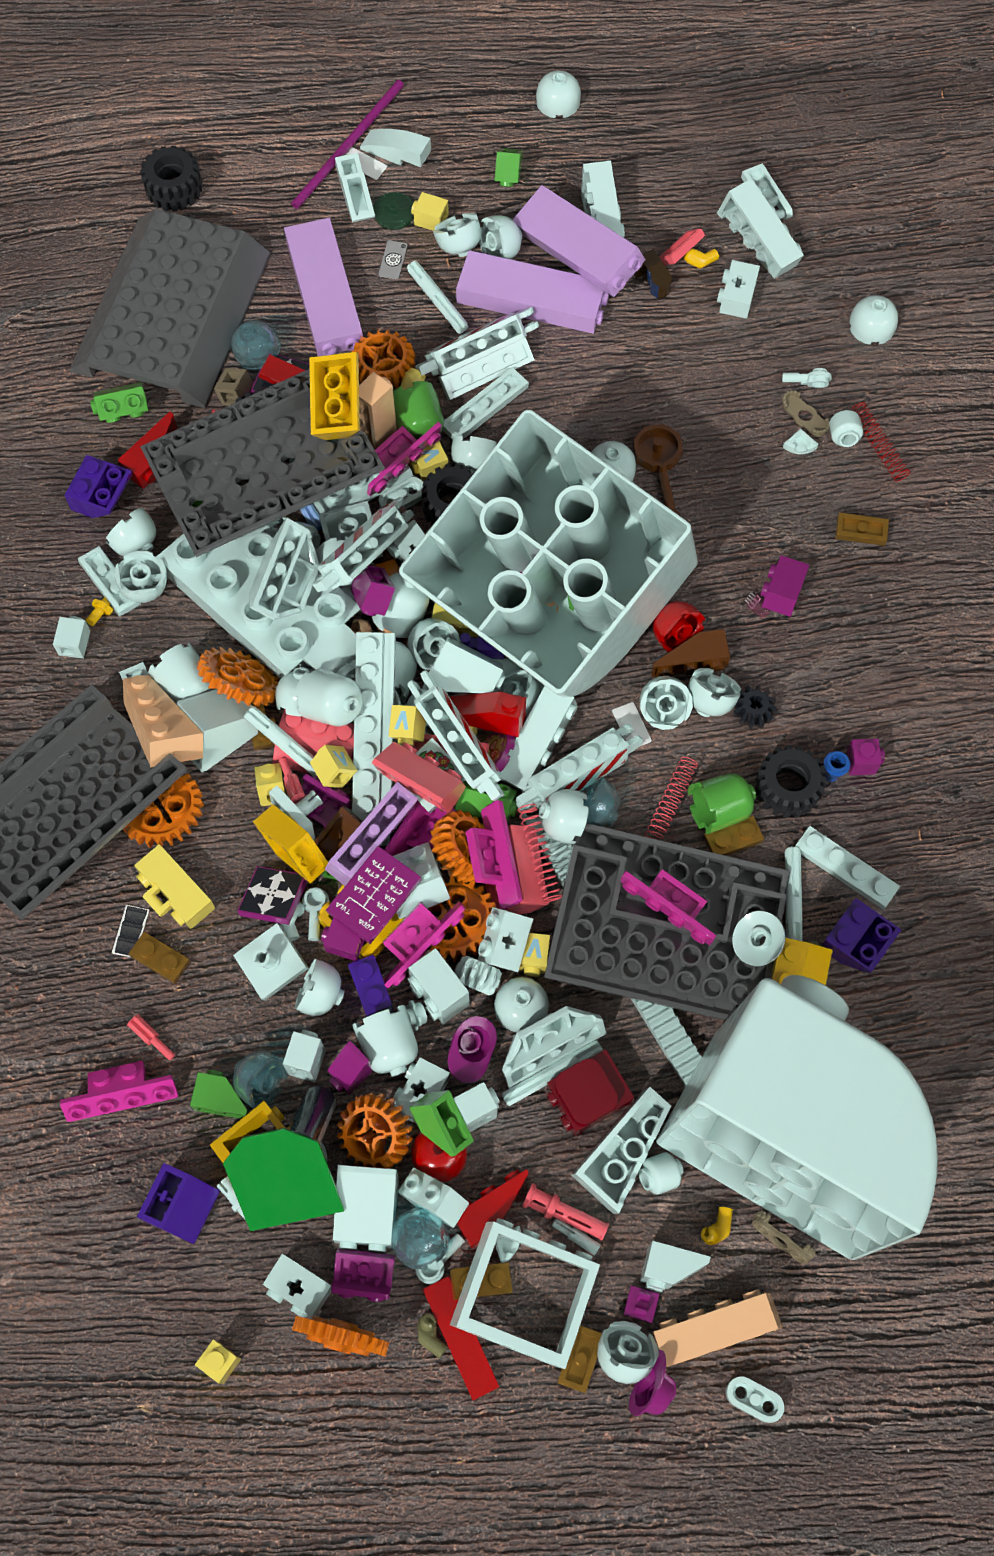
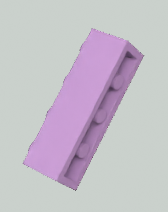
[325,782,418,886]

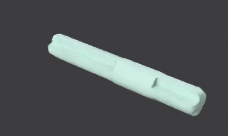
[407,261,468,334]
[244,706,317,776]
[785,847,803,941]
[502,1041,603,1106]

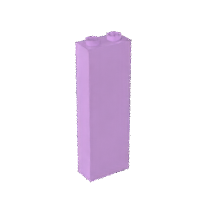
[513,185,645,297]
[284,218,363,356]
[456,250,609,334]

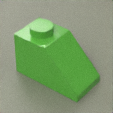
[495,148,523,187]
[190,1070,249,1119]
[409,1090,474,1156]

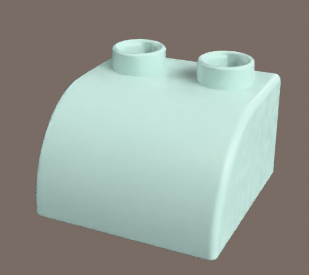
[399,410,698,697]
[657,975,938,1260]

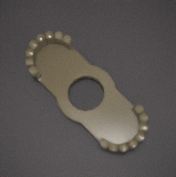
[782,390,830,437]
[752,1210,816,1264]

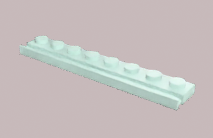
[352,632,396,846]

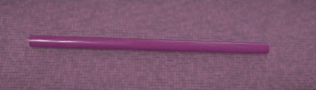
[291,79,404,209]

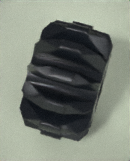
[733,685,777,730]

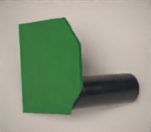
[223,1086,345,1231]

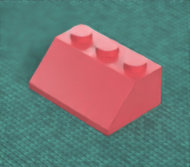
[272,709,354,785]
[372,742,466,814]
[485,825,549,915]

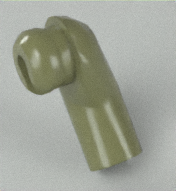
[417,1313,448,1359]

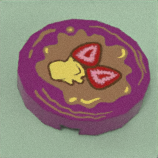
[483,732,515,772]

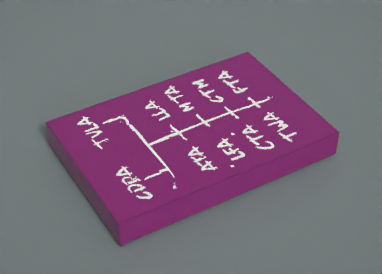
[326,846,422,944]

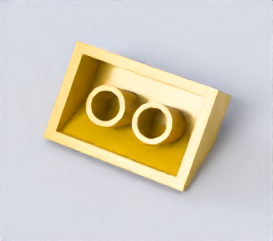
[309,352,360,440]
[771,938,832,985]

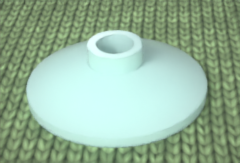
[732,911,785,966]

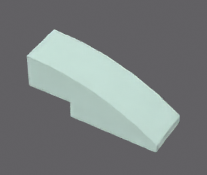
[360,129,431,167]
[335,153,375,223]

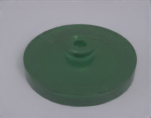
[373,192,414,230]

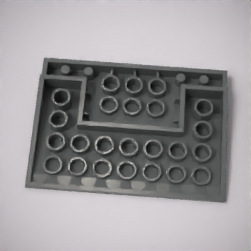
[544,823,789,1021]

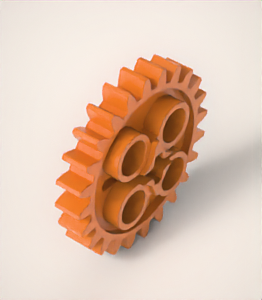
[197,647,279,707]
[123,773,204,848]
[424,876,496,962]
[292,1316,389,1357]

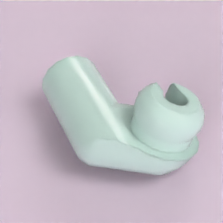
[280,902,305,942]

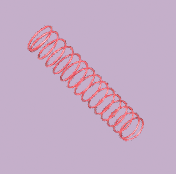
[644,756,698,840]
[517,804,562,902]

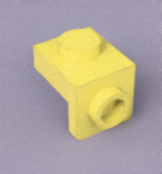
[255,763,286,806]

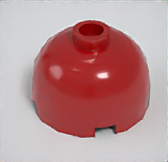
[653,601,705,652]
[411,1132,468,1183]

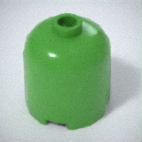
[393,381,444,440]
[688,773,756,835]

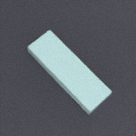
[78,546,141,617]

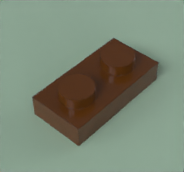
[314,806,363,861]

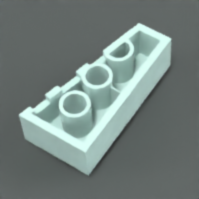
[581,161,625,238]

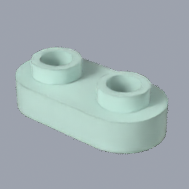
[379,477,423,510]
[726,1377,784,1423]

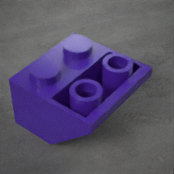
[64,455,132,518]
[822,898,901,974]
[137,1163,220,1245]

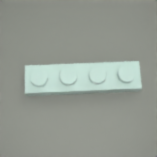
[438,337,534,400]
[443,367,529,440]
[795,826,900,910]

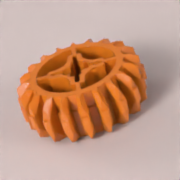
[352,329,415,389]
[430,810,484,883]
[336,1093,413,1169]

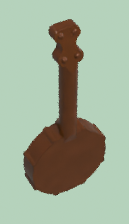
[633,424,683,516]

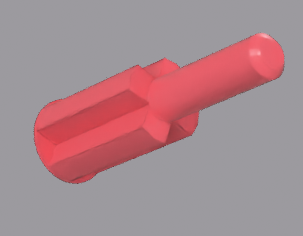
[279,758,306,804]
[127,1014,175,1060]

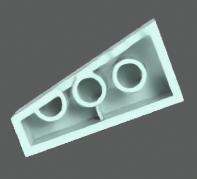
[717,178,804,279]
[499,686,578,792]
[571,1087,671,1214]

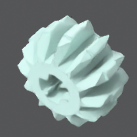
[455,956,502,995]

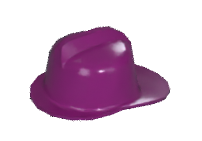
[447,1016,497,1083]
[629,1350,677,1416]

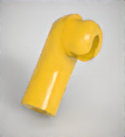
[683,249,719,268]

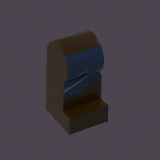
[633,249,672,298]

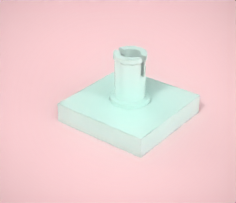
[269,786,323,841]
[233,923,309,1001]

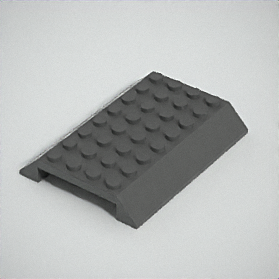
[69,209,270,408]
[0,684,188,920]

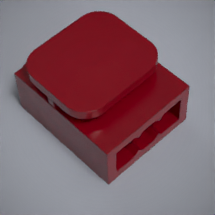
[545,1049,635,1136]

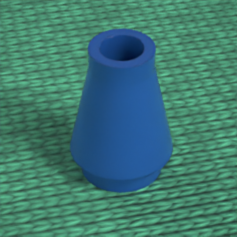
[824,751,850,782]

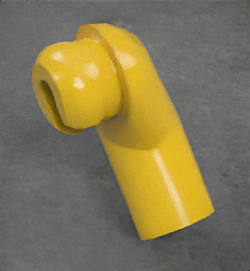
[701,1207,733,1245]

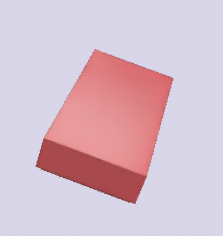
[659,228,705,265]

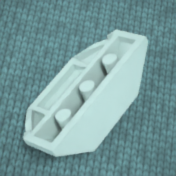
[249,518,319,620]
[502,1006,606,1088]

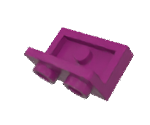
[302,774,352,828]
[331,1248,395,1302]

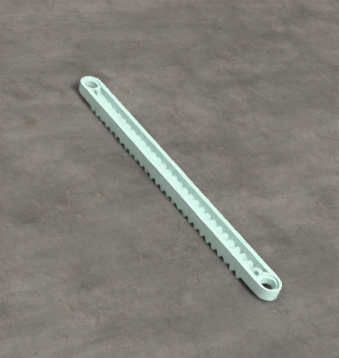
[520,808,702,1087]

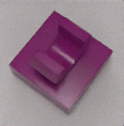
[623,1285,659,1324]

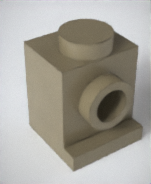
[214,368,253,407]

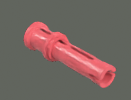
[522,1183,609,1241]

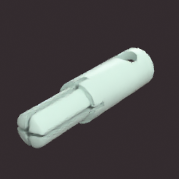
[552,1219,601,1256]

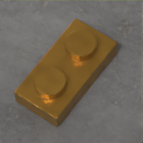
[835,512,889,546]
[704,816,764,856]
[128,932,190,984]
[450,1262,513,1300]
[557,1326,602,1393]

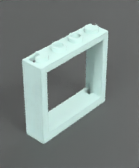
[450,1218,600,1369]

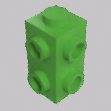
[90,382,148,423]
[455,780,518,822]

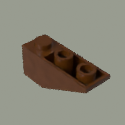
[651,629,730,678]

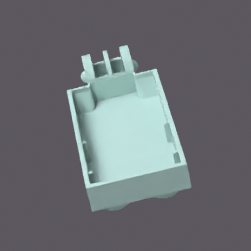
[155,525,360,678]

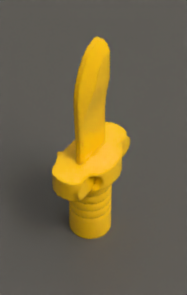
[86,597,113,626]

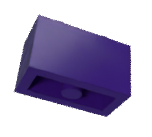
[348,955,394,1017]

